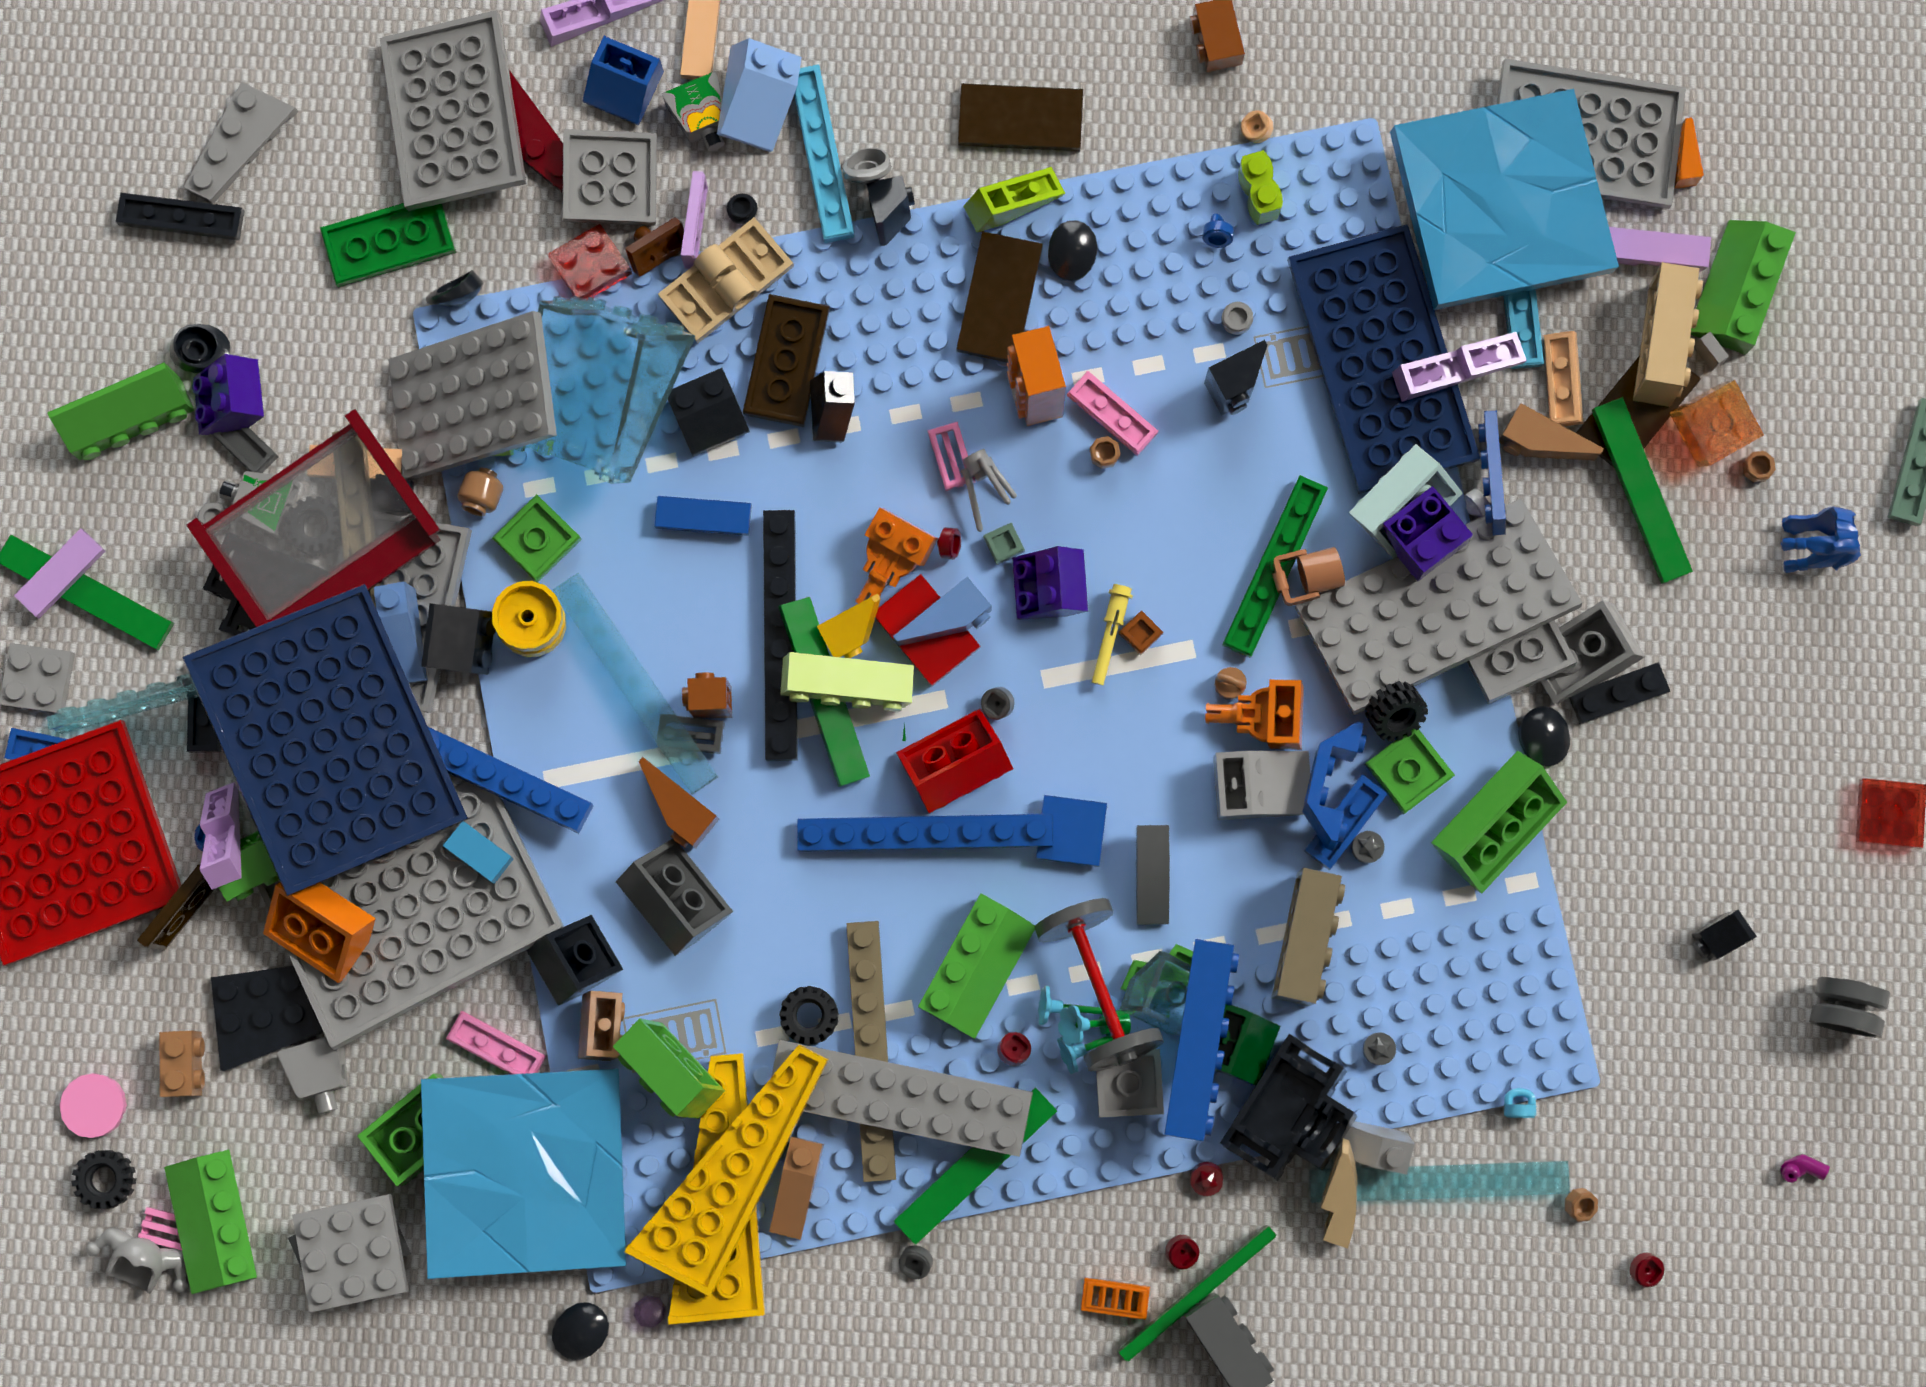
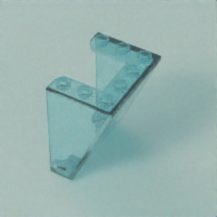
[514,296,695,484]

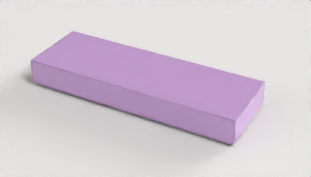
[681,171,708,269]
[14,528,106,619]

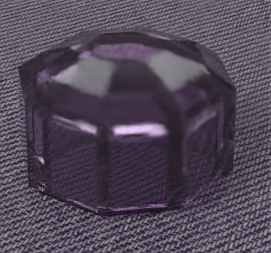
[634,1295,666,1328]

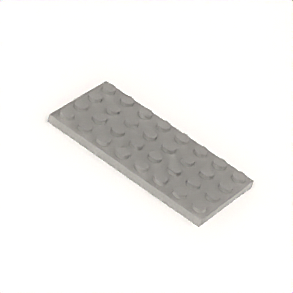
[1295,498,1582,715]

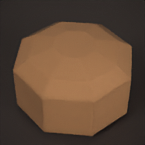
[1089,436,1121,469]
[1742,451,1776,483]
[1565,1188,1598,1222]

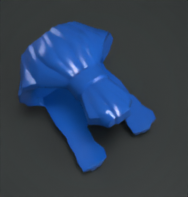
[1781,506,1861,573]

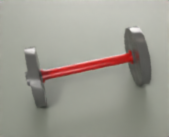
[1034,898,1164,1071]

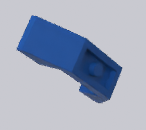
[1302,722,1367,851]

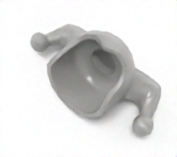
[86,1227,188,1294]

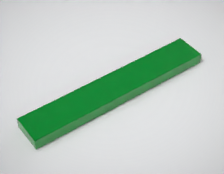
[1591,397,1693,584]
[1222,475,1328,658]
[0,535,174,651]
[778,597,870,787]
[894,1087,1057,1245]
[1118,1225,1276,1362]

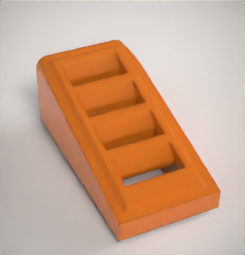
[1674,117,1704,189]
[1081,1277,1150,1320]

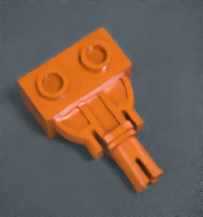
[855,507,938,604]
[1205,679,1304,750]

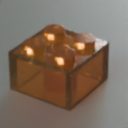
[1669,380,1764,467]

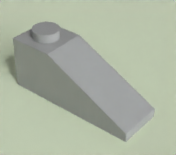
[1320,1121,1415,1175]

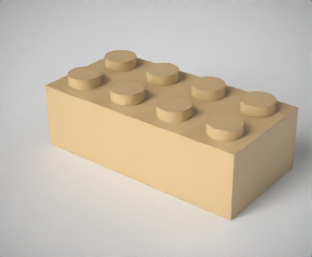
[1633,262,1703,407]

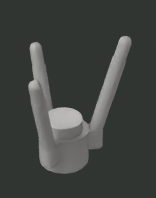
[961,449,1017,532]

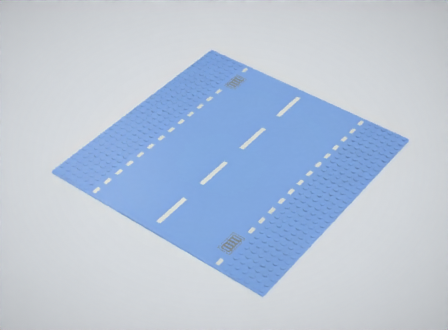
[413,118,1600,1293]

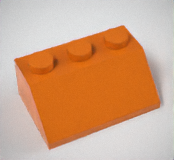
[263,882,376,983]

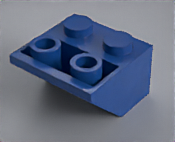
[582,36,664,126]

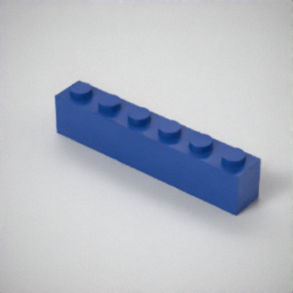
[1164,939,1239,1142]

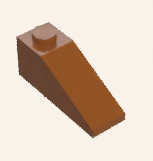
[638,756,719,849]

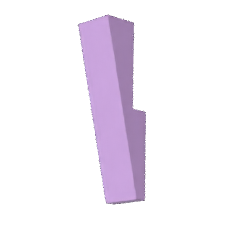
[540,0,663,47]
[1609,227,1711,273]
[1392,332,1527,402]
[200,782,242,889]

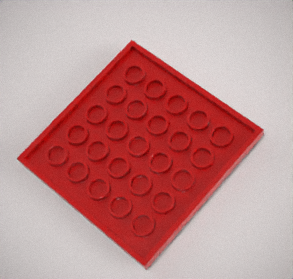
[0,720,181,966]

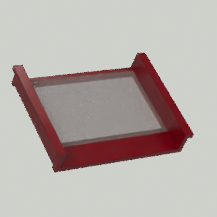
[186,409,441,627]

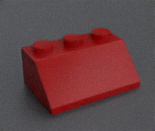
[896,709,1013,813]

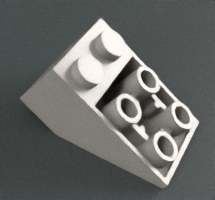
[1213,751,1310,820]

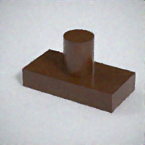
[625,217,684,277]

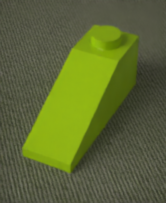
[963,167,1065,233]

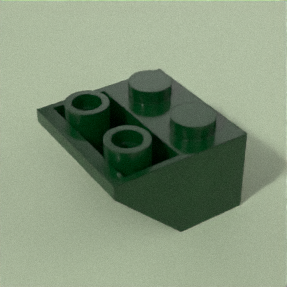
[1216,1005,1281,1086]

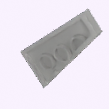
[183,82,298,204]

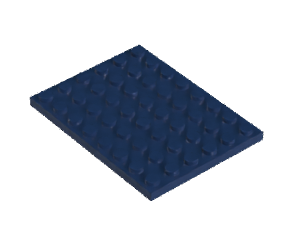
[182,584,468,896]

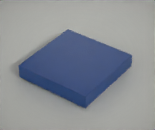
[1036,795,1107,867]

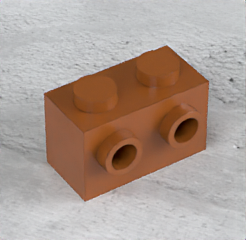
[1189,0,1245,72]
[682,672,732,719]

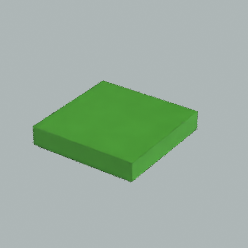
[492,494,582,583]
[1364,729,1455,815]

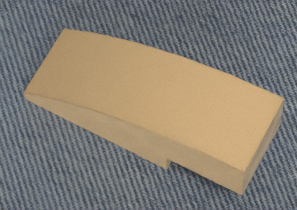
[1321,1138,1357,1249]

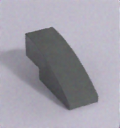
[1136,825,1170,925]

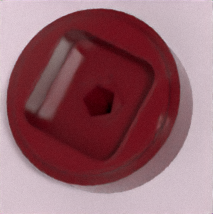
[937,527,961,560]
[997,1032,1031,1066]
[1191,1162,1223,1196]
[1165,1235,1200,1269]
[1630,1252,1664,1287]

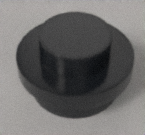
[727,193,758,224]

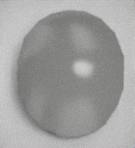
[843,148,892,184]

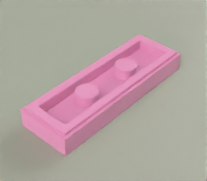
[1067,371,1158,456]
[446,1011,547,1074]

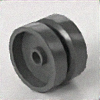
[1809,977,1891,1038]

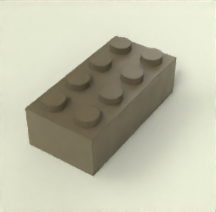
[1271,867,1345,1006]

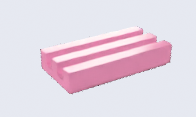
[928,422,976,491]
[138,1207,182,1250]

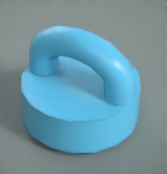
[1504,1088,1536,1118]

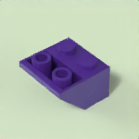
[192,354,264,435]
[1383,486,1473,581]
[1012,546,1088,620]

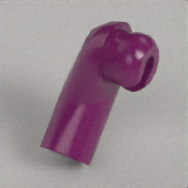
[1780,1154,1830,1183]

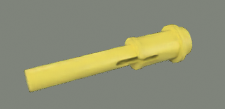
[1091,584,1133,686]

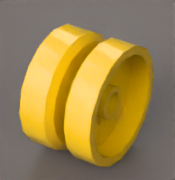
[492,581,566,657]

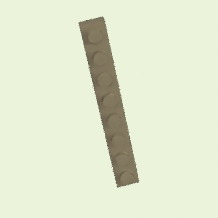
[846,921,896,1182]

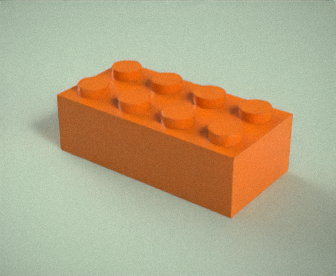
[1007,326,1066,426]

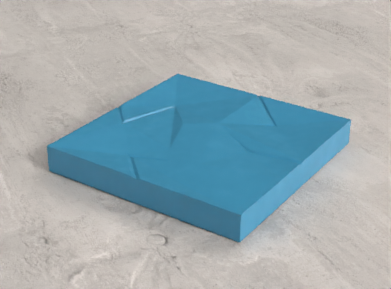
[1390,89,1619,310]
[421,1068,626,1279]

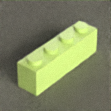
[781,652,914,712]

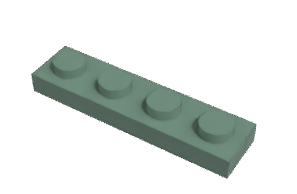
[1887,398,1926,527]

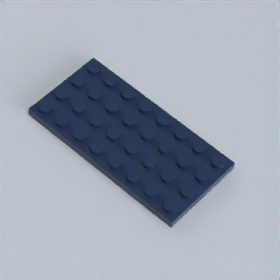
[1287,224,1480,494]

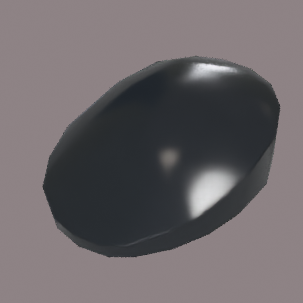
[1048,220,1098,281]
[426,270,484,307]
[169,324,230,373]
[1518,706,1570,767]
[552,1302,609,1360]

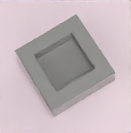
[1694,332,1729,371]

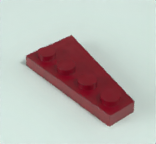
[509,70,563,193]

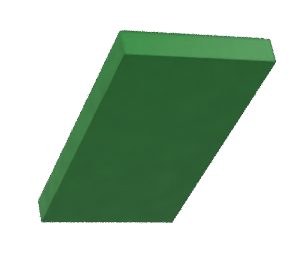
[320,203,456,287]

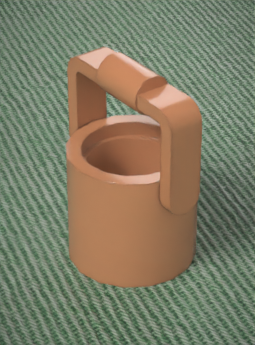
[1272,547,1345,606]

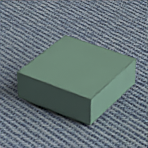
[983,522,1025,565]

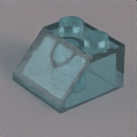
[1119,951,1191,1035]

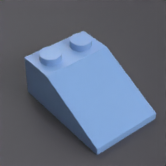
[717,38,802,152]

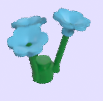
[1038,986,1131,1074]

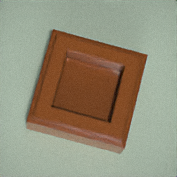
[1119,610,1164,656]

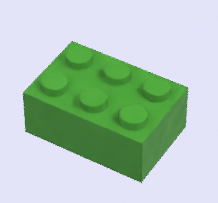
[613,1018,725,1119]
[357,1073,444,1187]

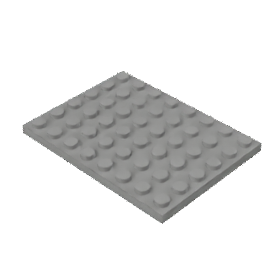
[257,777,564,1050]

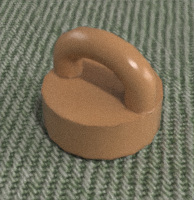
[1214,667,1247,700]

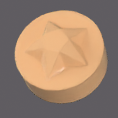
[1241,110,1273,143]

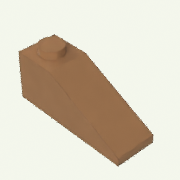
[1499,403,1604,461]
[769,1136,824,1240]

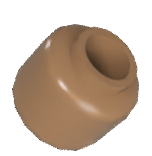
[457,467,503,516]

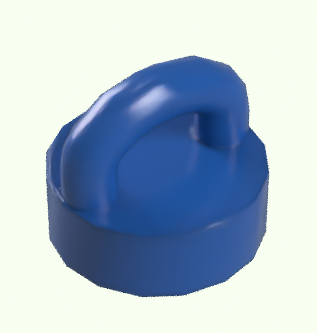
[1202,214,1234,248]

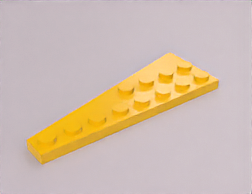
[625,1045,829,1297]
[668,1053,765,1325]

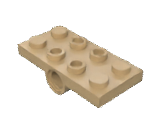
[658,217,794,343]

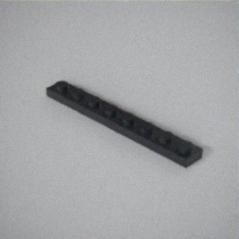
[763,510,798,761]

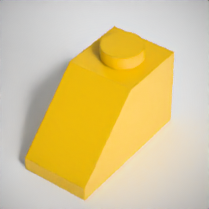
[817,594,881,659]

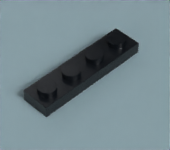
[115,192,245,241]

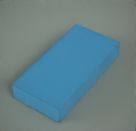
[443,821,514,884]

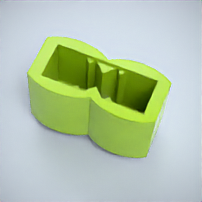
[1238,150,1283,225]

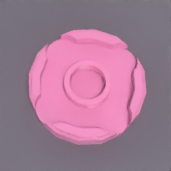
[60,1073,127,1138]

